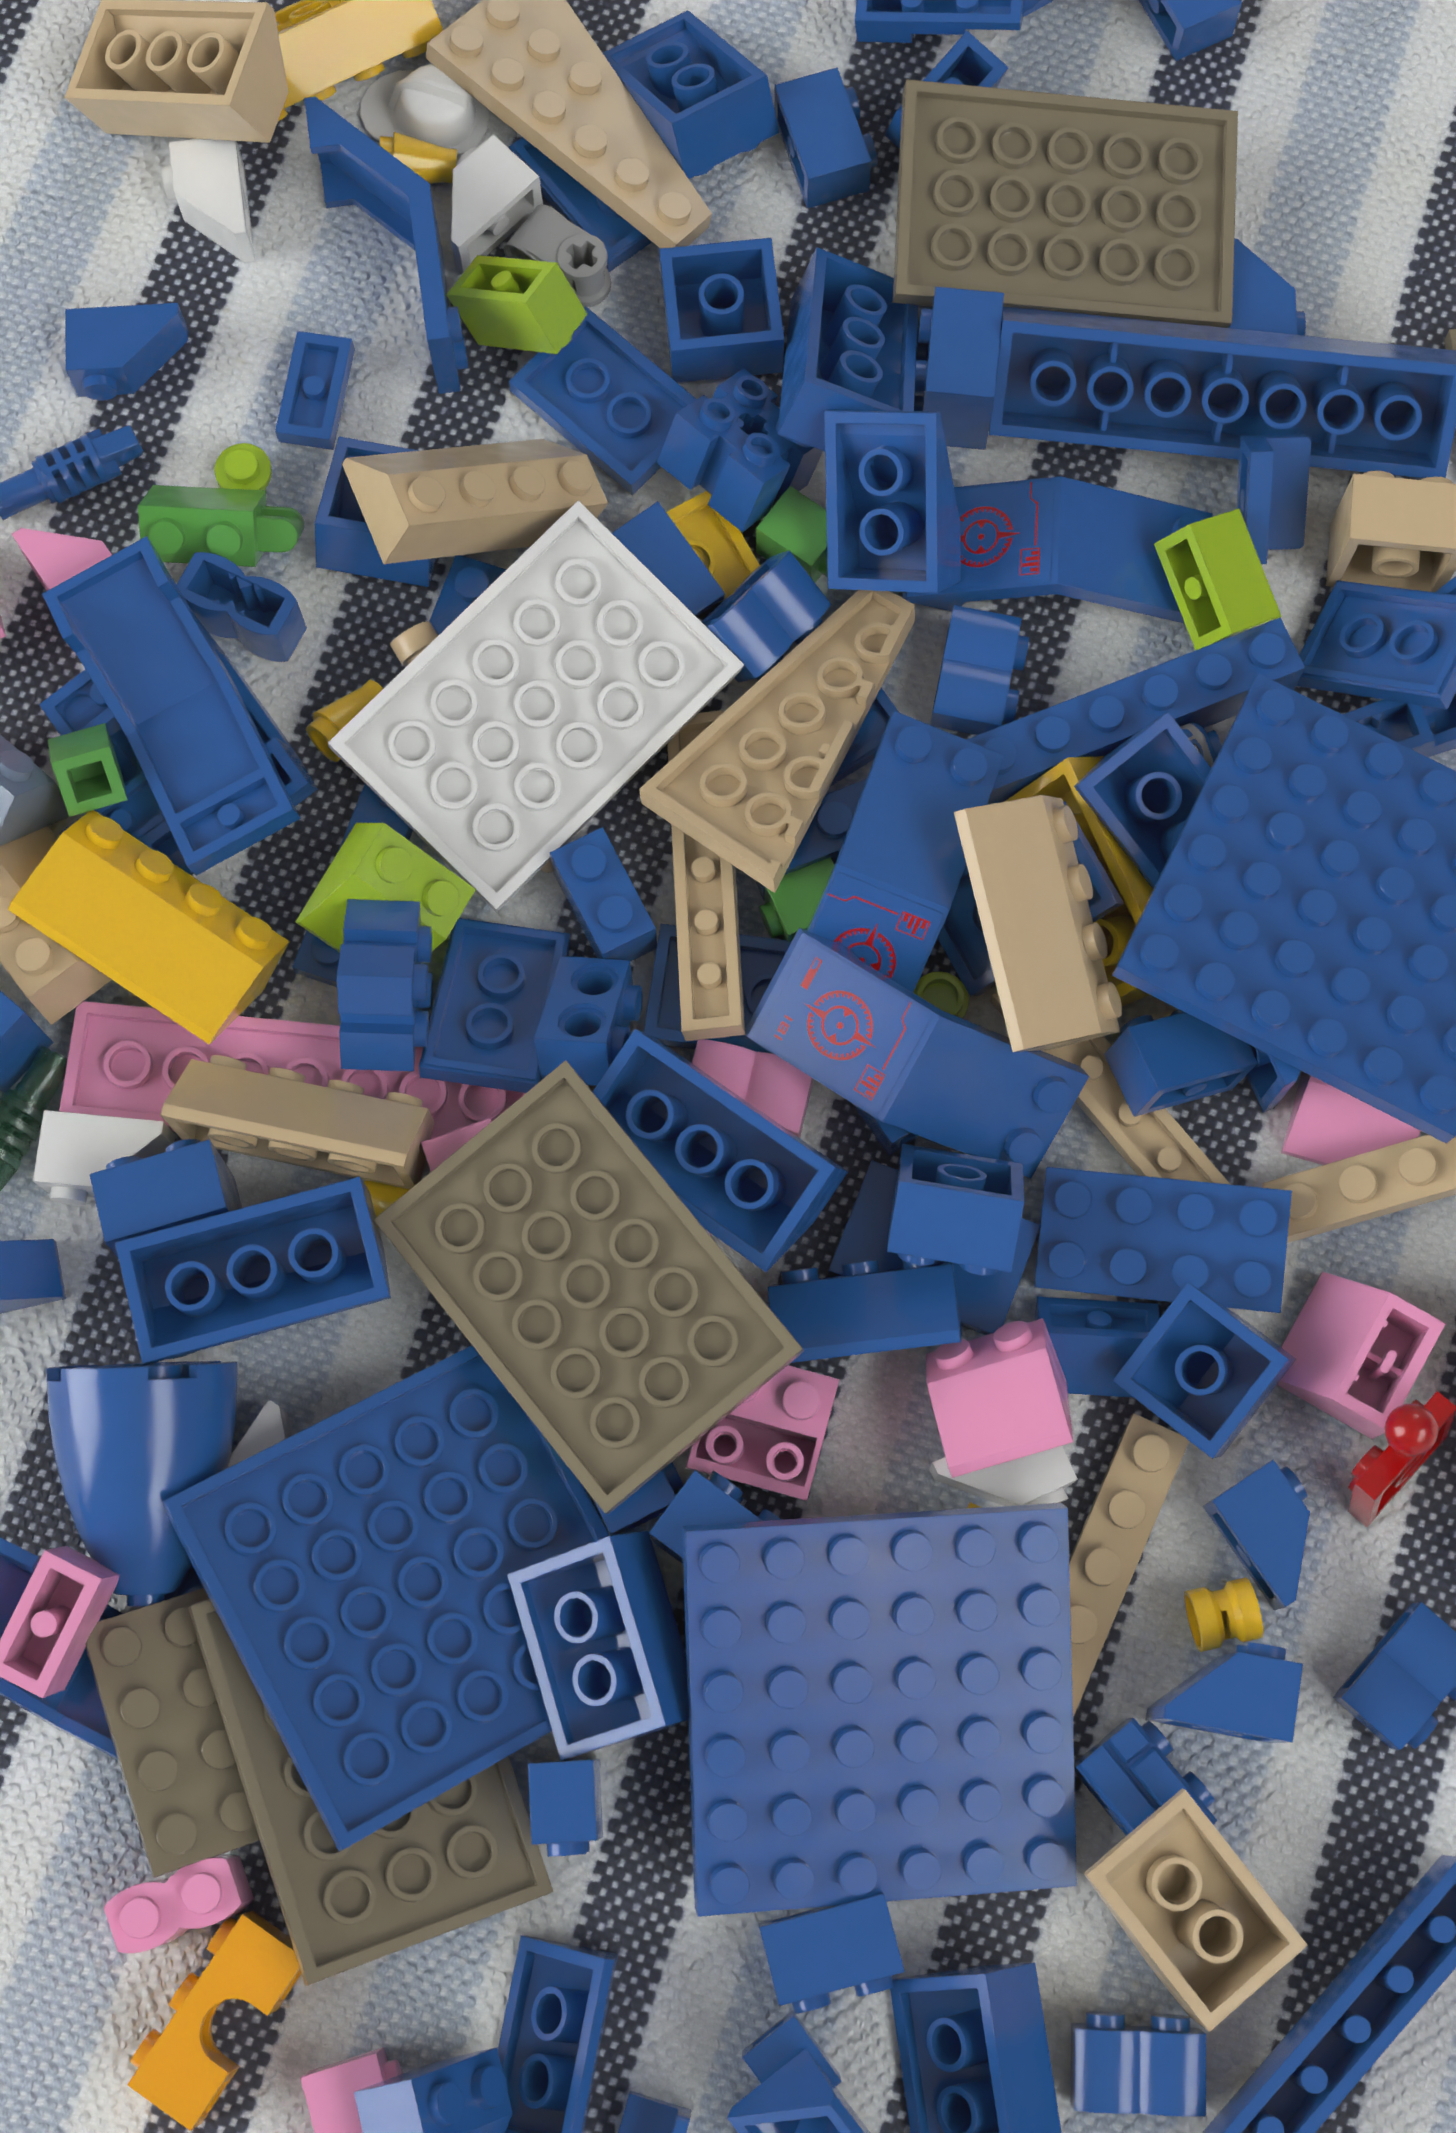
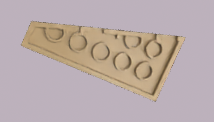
[426,0,712,248]
[639,590,915,893]

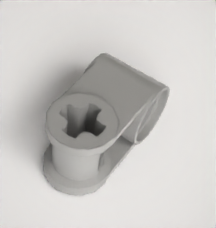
[504,204,611,307]

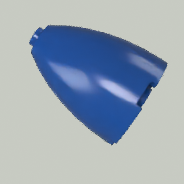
[46,1361,238,1607]

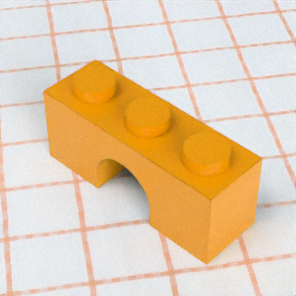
[127,1911,301,2131]

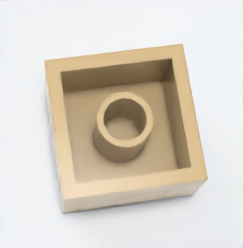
[1326,471,1456,592]

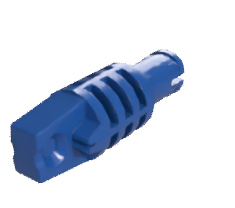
[0,425,143,520]

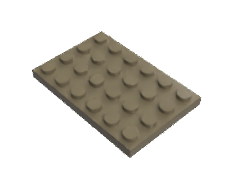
[893,79,1238,328]
[374,1060,805,1514]
[189,1599,553,1986]

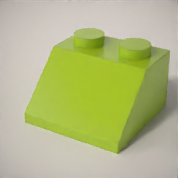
[295,823,476,953]

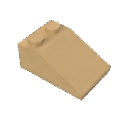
[1084,1788,1308,2032]

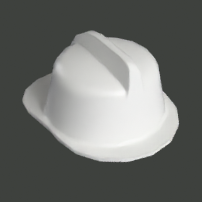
[360,64,489,155]

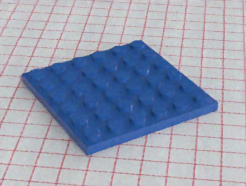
[1112,674,1456,1144]
[163,1345,609,1852]
[682,1503,1077,1917]

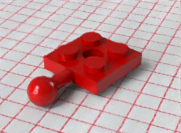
[1348,1391,1456,1527]

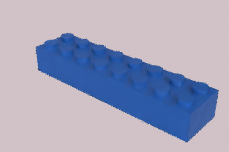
[989,307,1456,478]

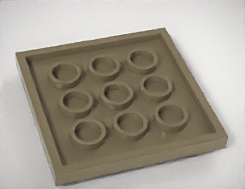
[86,1588,260,1878]

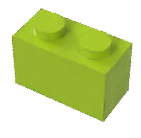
[446,255,587,354]
[1154,509,1282,650]

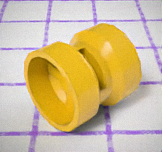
[1184,1577,1264,1652]

